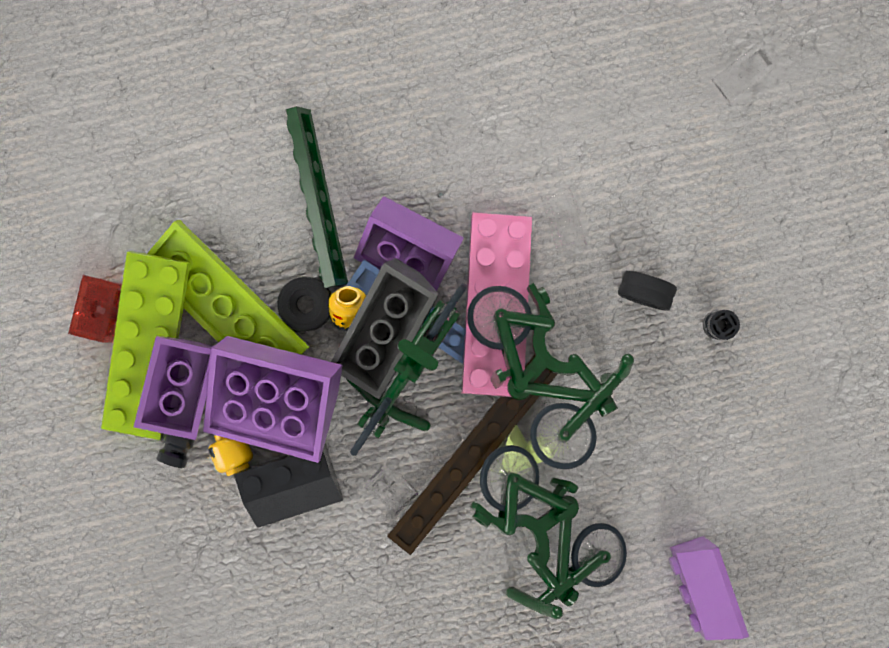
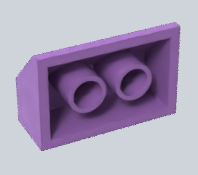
[353,196,464,292]
[133,336,213,440]
[669,536,749,640]

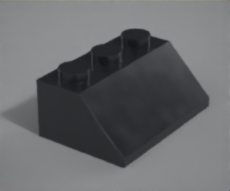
[234,443,344,528]

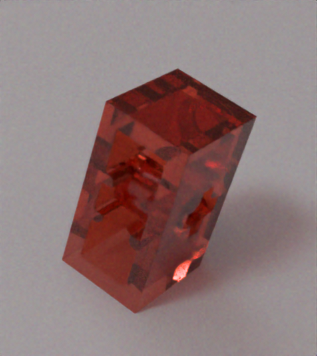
[68,275,122,343]

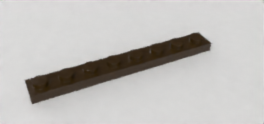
[387,354,557,555]

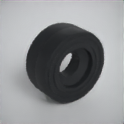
[618,271,677,311]
[277,277,332,331]

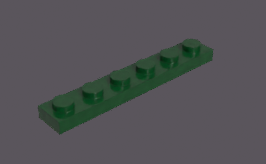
[286,106,348,288]

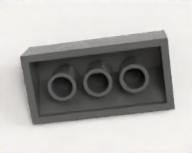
[331,258,439,400]

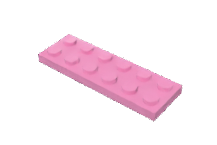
[461,212,532,397]

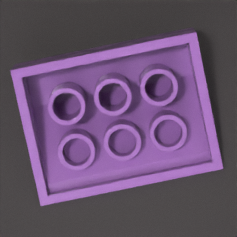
[203,336,342,463]

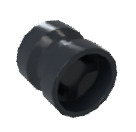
[703,310,740,340]
[156,434,195,468]

